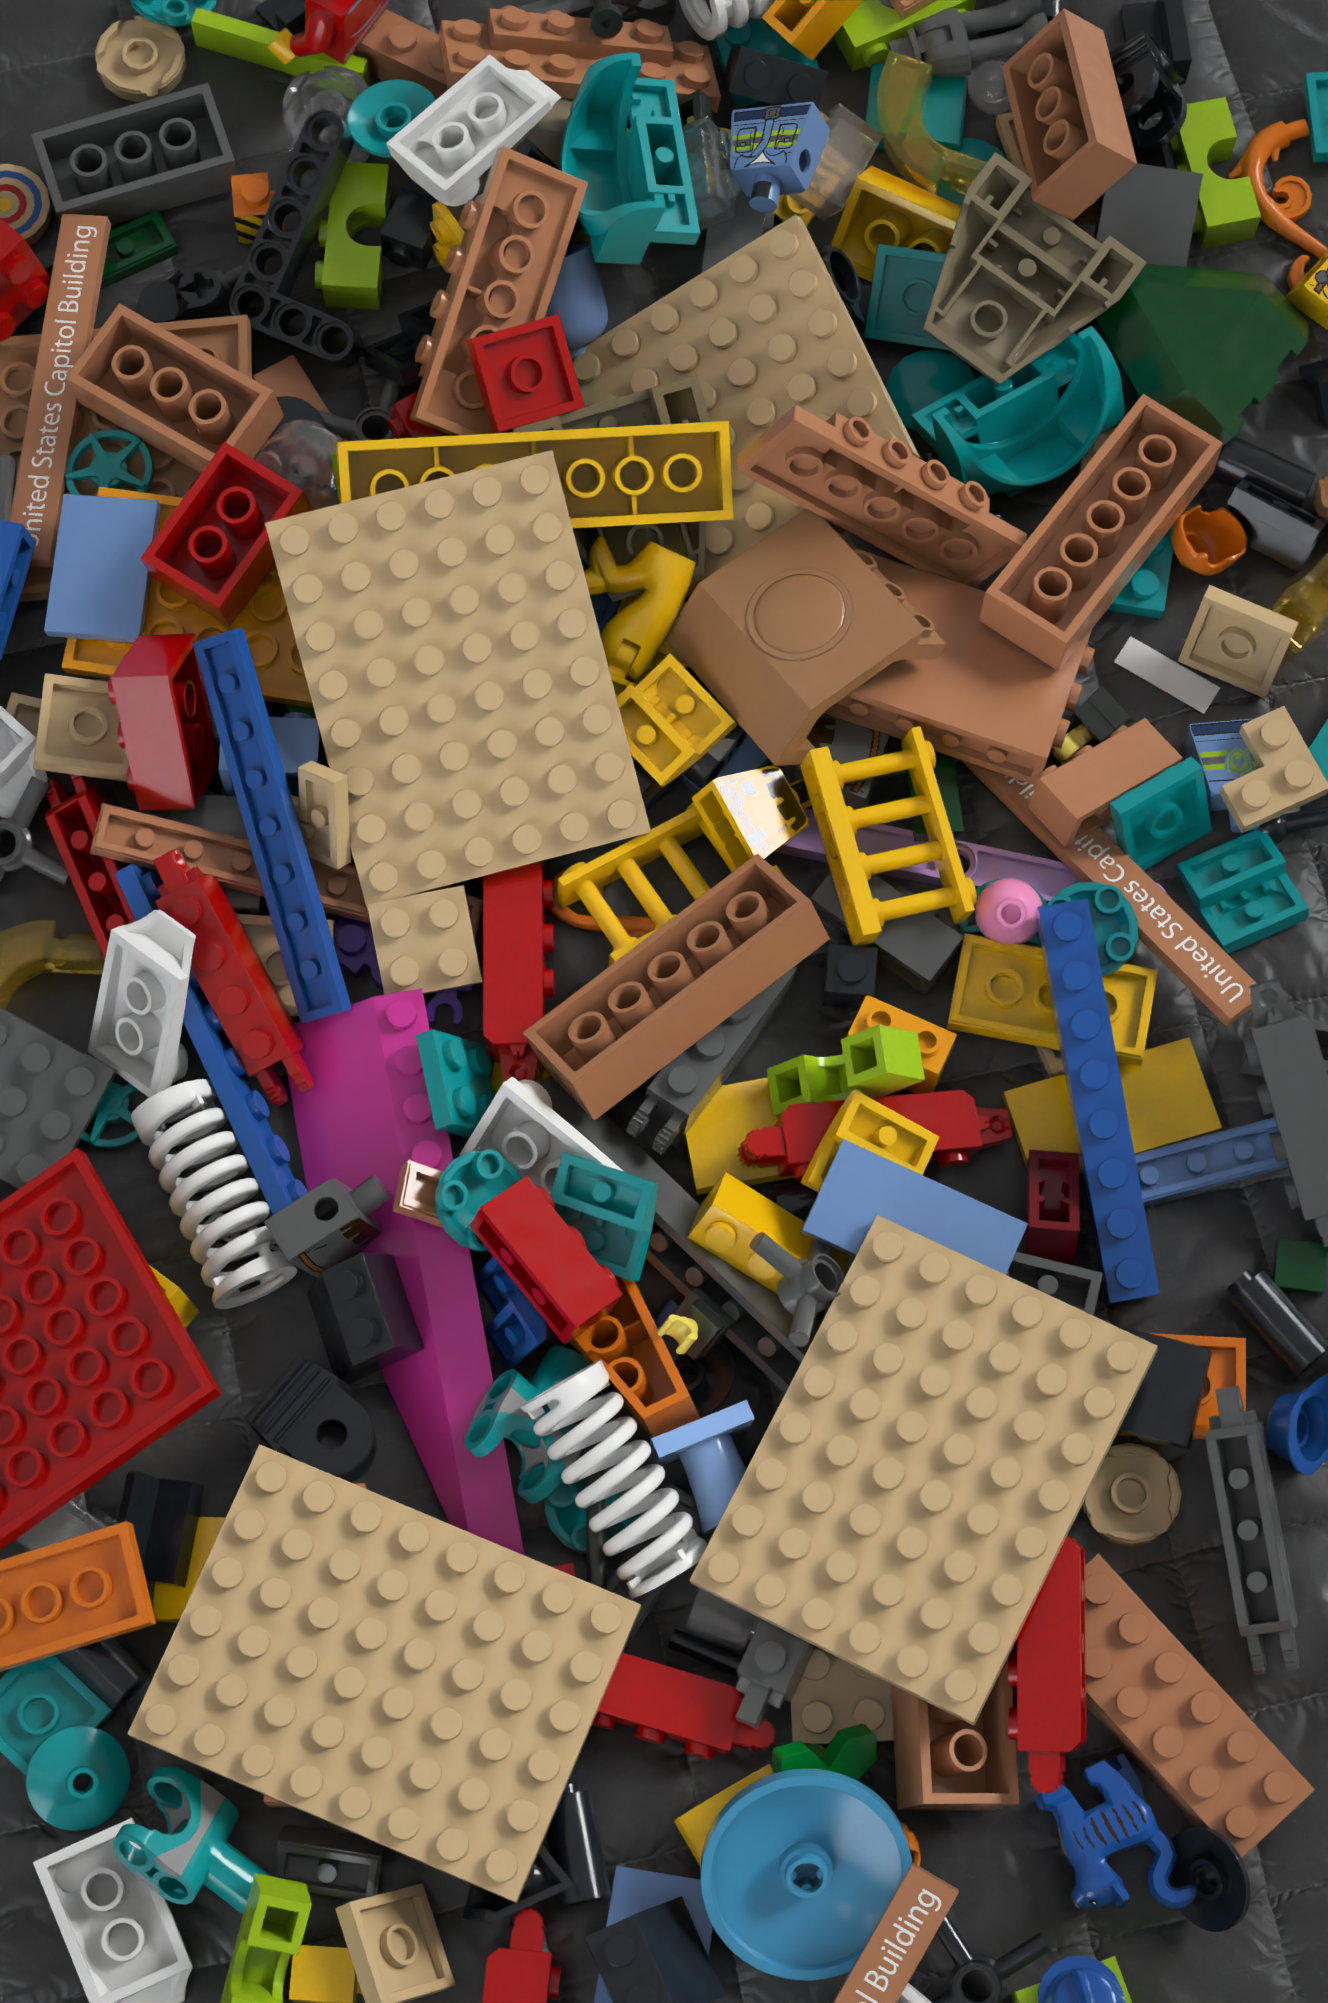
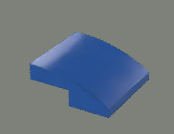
[475,1256,546,1370]

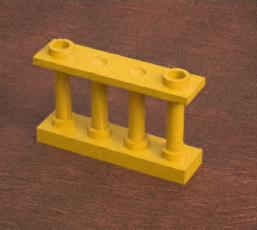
[800,726,977,947]
[557,802,785,966]

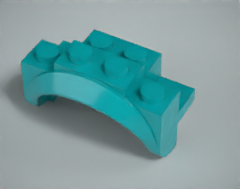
[559,53,700,265]
[911,326,1125,498]

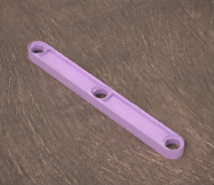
[774,808,1167,904]

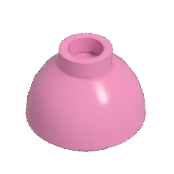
[975,878,1043,944]

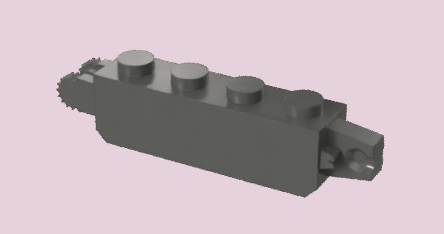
[626,966,798,1154]
[1242,979,1328,1248]
[1205,1385,1300,1675]
[736,1619,816,1730]

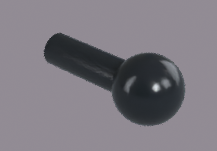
[1250,806,1328,845]

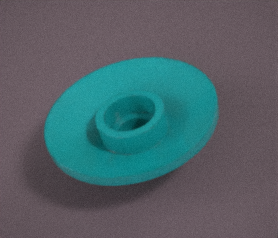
[348,80,436,157]
[25,1725,130,1831]

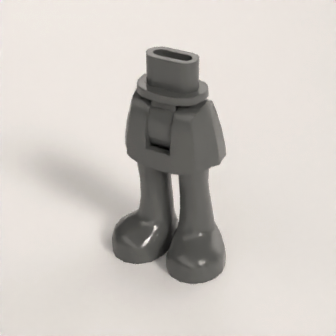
[889,0,1048,77]

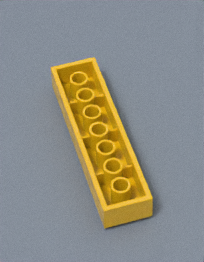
[336,421,734,528]

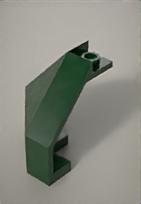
[1096,264,1308,446]

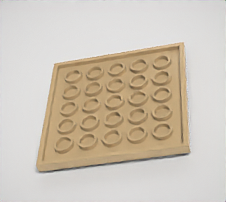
[571,214,920,598]

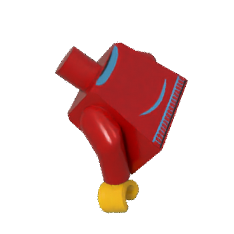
[267,0,392,65]

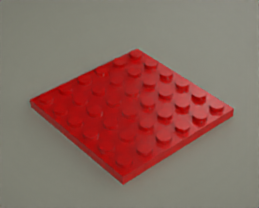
[0,1148,222,1550]

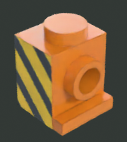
[231,172,285,244]

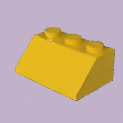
[831,166,962,282]

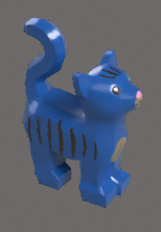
[1035,1753,1197,1909]

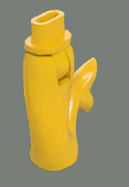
[584,535,696,697]

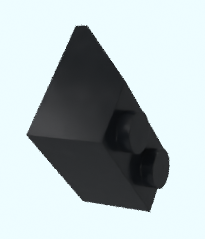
[307,1252,425,1385]
[585,1896,725,2003]

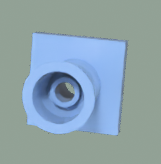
[650,1400,755,1534]

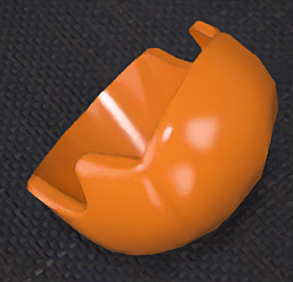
[1171,505,1248,576]

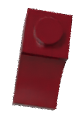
[1022,1150,1080,1265]

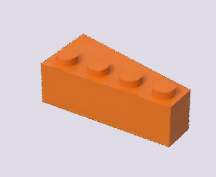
[570,1275,700,1438]

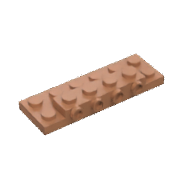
[439,5,721,113]
[409,146,588,436]
[736,405,1027,588]

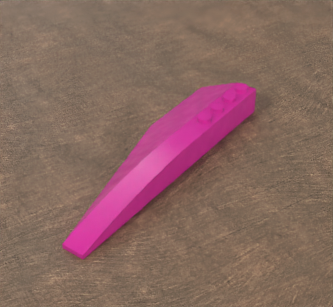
[287,988,525,1556]

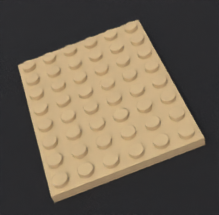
[265,450,651,906]
[690,1215,1158,1725]
[128,1444,641,1903]

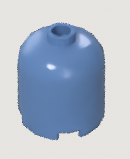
[545,241,608,358]

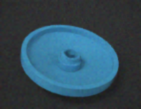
[700,1769,912,1980]

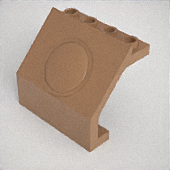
[665,509,947,766]

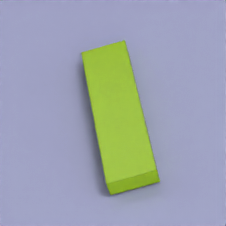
[191,8,370,95]

